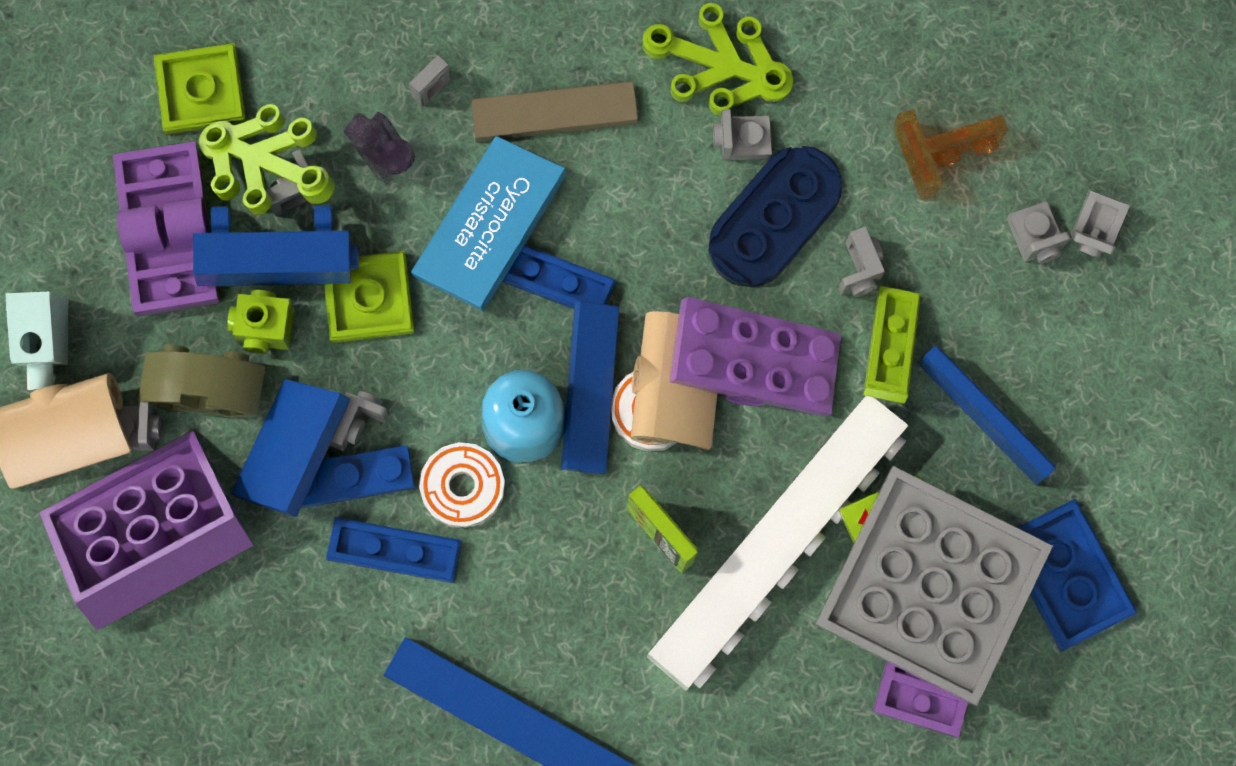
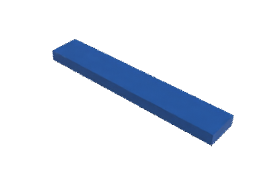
[383,637,634,766]

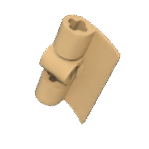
[631,311,718,450]
[0,373,132,489]

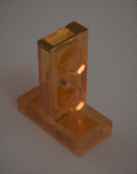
[893,109,1008,201]

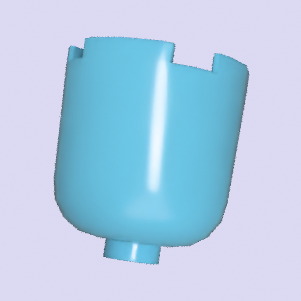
[482,370,565,463]

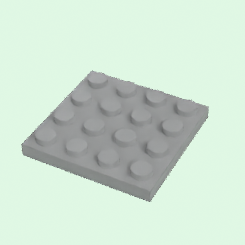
[814,466,1053,706]

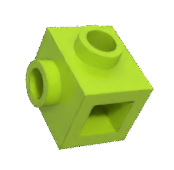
[227,290,295,354]

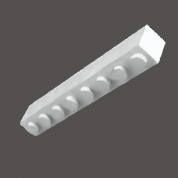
[647,396,908,691]

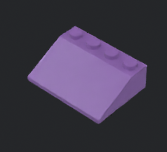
[39,431,254,631]

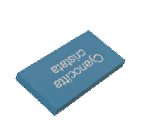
[411,136,568,312]

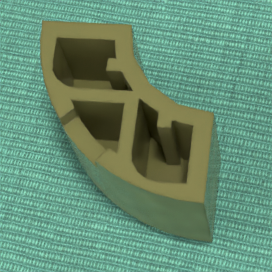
[137,345,265,418]

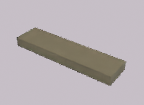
[471,81,638,142]

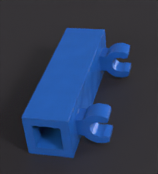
[193,205,359,287]

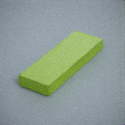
[863,286,921,404]

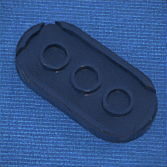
[708,146,842,287]

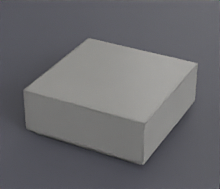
[409,56,450,106]

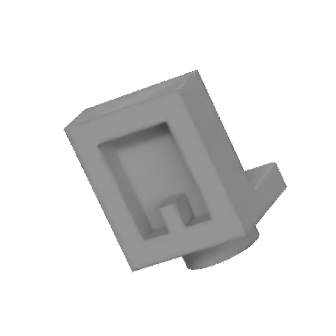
[713,109,772,160]
[266,149,317,217]
[1006,201,1071,264]
[329,391,388,452]
[117,402,163,451]

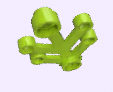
[642,3,794,116]
[199,104,335,215]

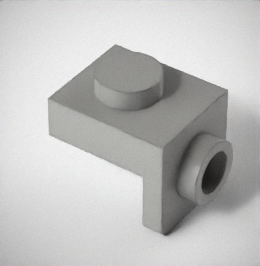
[1071,189,1130,257]
[838,226,885,297]

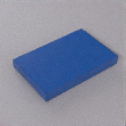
[231,379,350,517]
[1017,498,1138,652]

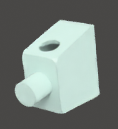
[6,291,69,391]

